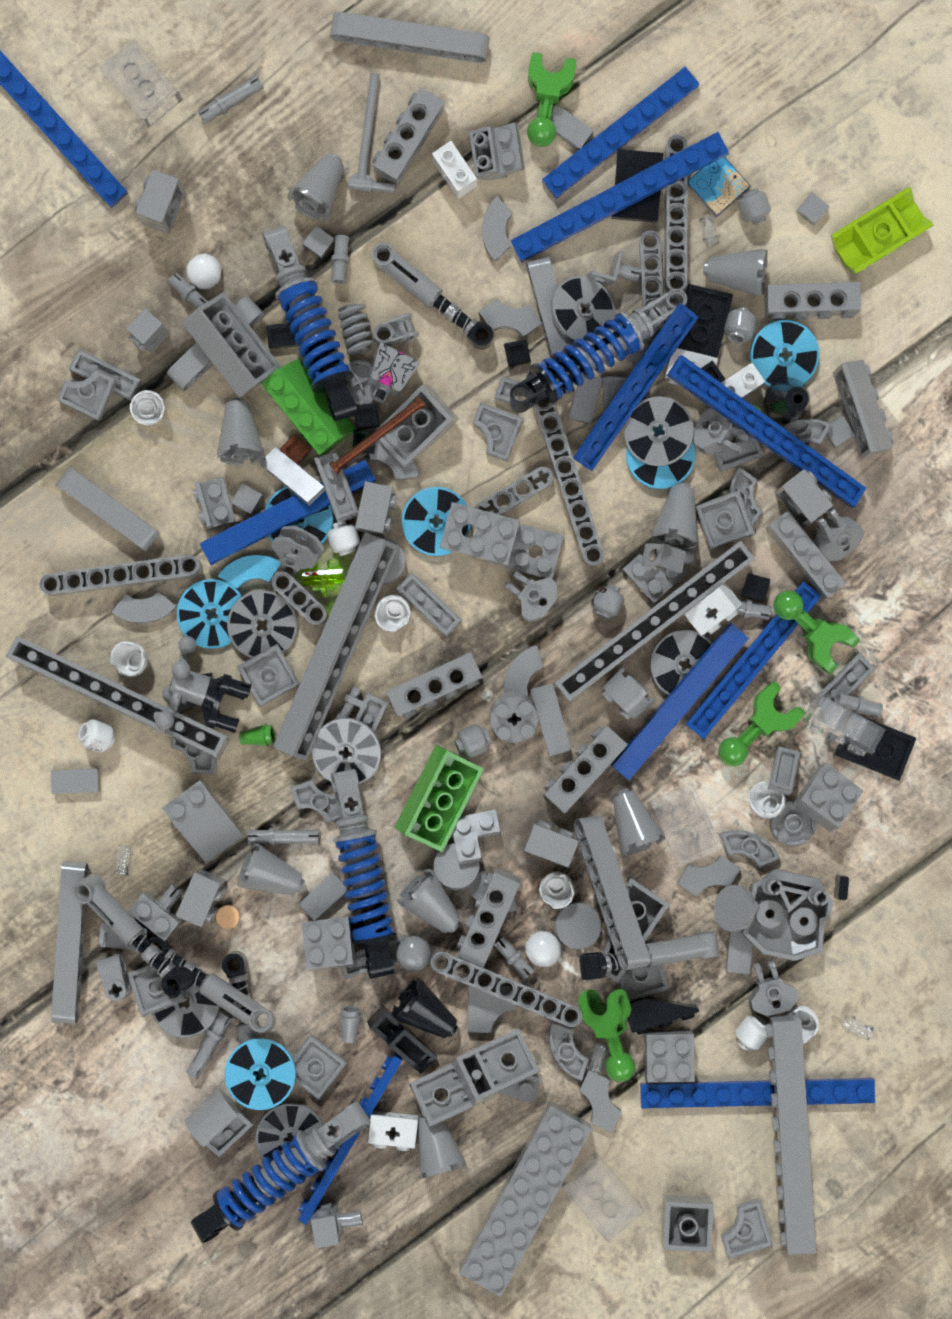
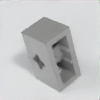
[126,309,170,354]

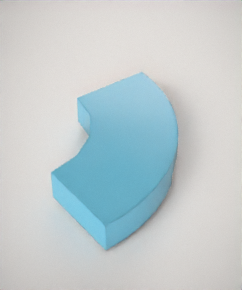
[218,555,281,589]

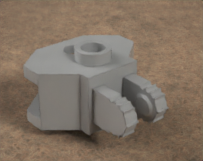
[694,408,749,456]
[813,508,864,561]
[271,526,324,577]
[503,570,558,622]
[748,959,799,1017]

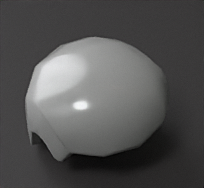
[396,936,432,972]

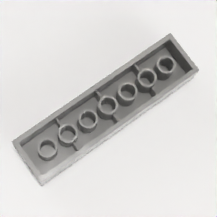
[459,1101,592,1297]

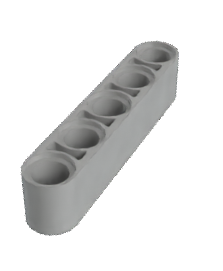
[526,257,573,359]
[167,296,264,391]
[56,466,160,552]

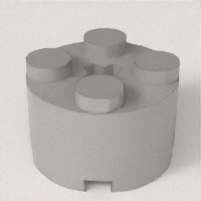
[602,667,655,720]
[489,691,538,743]

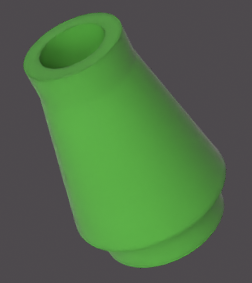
[239,724,275,747]

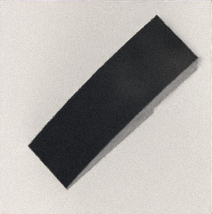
[367,1005,437,1074]

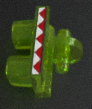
[301,559,345,597]

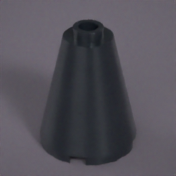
[764,377,810,424]
[391,978,458,1039]

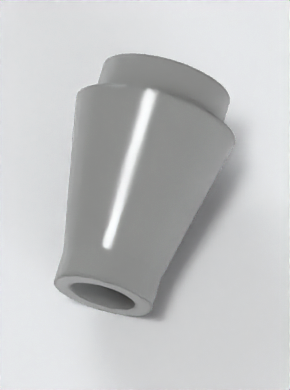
[339,1006,362,1043]

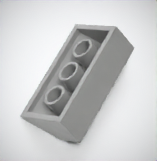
[182,292,281,398]
[833,360,894,459]

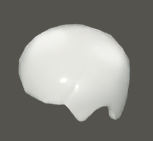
[186,253,222,290]
[129,390,166,426]
[374,595,411,632]
[110,641,148,677]
[748,781,786,819]
[539,871,575,909]
[525,931,562,967]
[785,1006,819,1044]

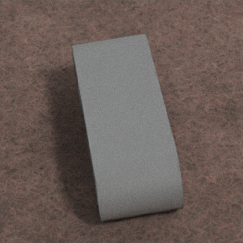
[272,572,328,626]

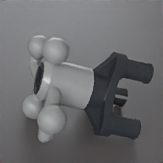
[155,636,252,733]

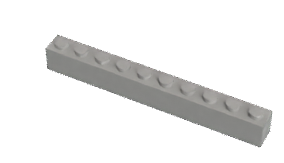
[273,532,399,761]
[554,541,755,702]
[6,636,229,760]
[766,1014,816,1255]

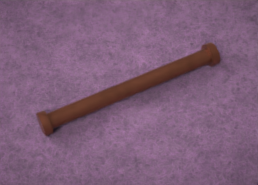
[329,396,427,475]

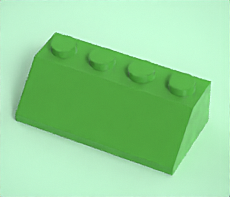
[261,358,357,456]
[394,745,484,852]

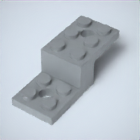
[440,502,564,579]
[409,1029,540,1128]

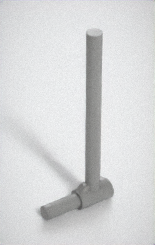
[349,73,396,193]

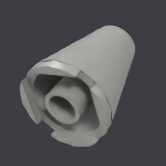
[288,154,344,221]
[703,249,768,296]
[217,398,264,465]
[651,483,698,550]
[613,788,666,856]
[237,843,305,896]
[397,869,461,933]
[418,1113,467,1179]

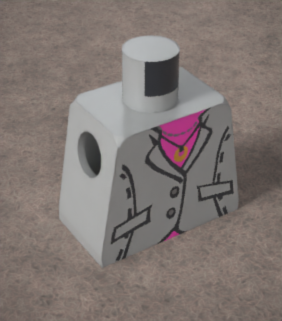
[368,343,420,403]

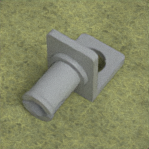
[586,251,641,285]
[642,542,695,573]

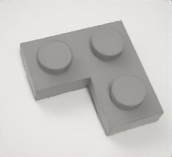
[622,554,688,604]
[453,810,501,865]

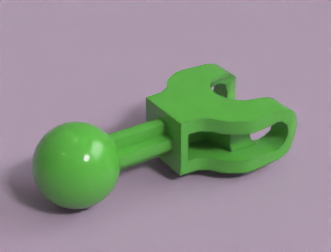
[527,52,576,147]
[773,590,860,674]
[718,681,805,767]
[578,989,635,1082]

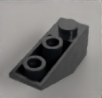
[627,996,700,1035]

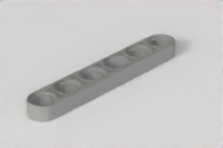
[639,230,663,354]

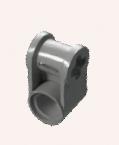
[373,313,419,347]
[97,954,131,1001]

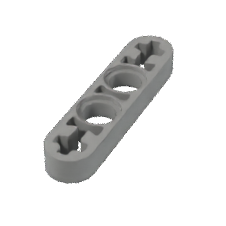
[474,467,553,515]

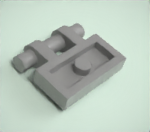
[335,687,389,733]

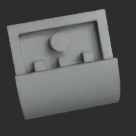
[469,123,525,180]
[185,1088,253,1157]

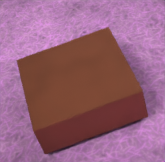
[279,434,312,465]

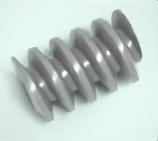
[337,304,374,355]

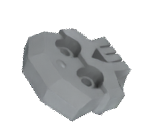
[740,868,833,961]

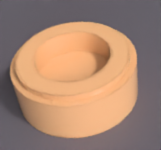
[216,905,240,929]

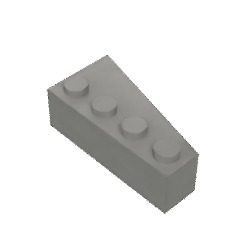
[603,877,670,983]

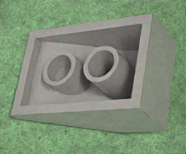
[378,385,459,467]
[162,780,244,863]

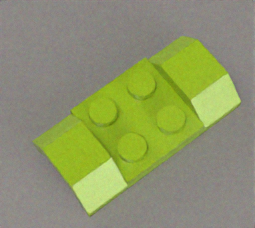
[831,186,934,275]

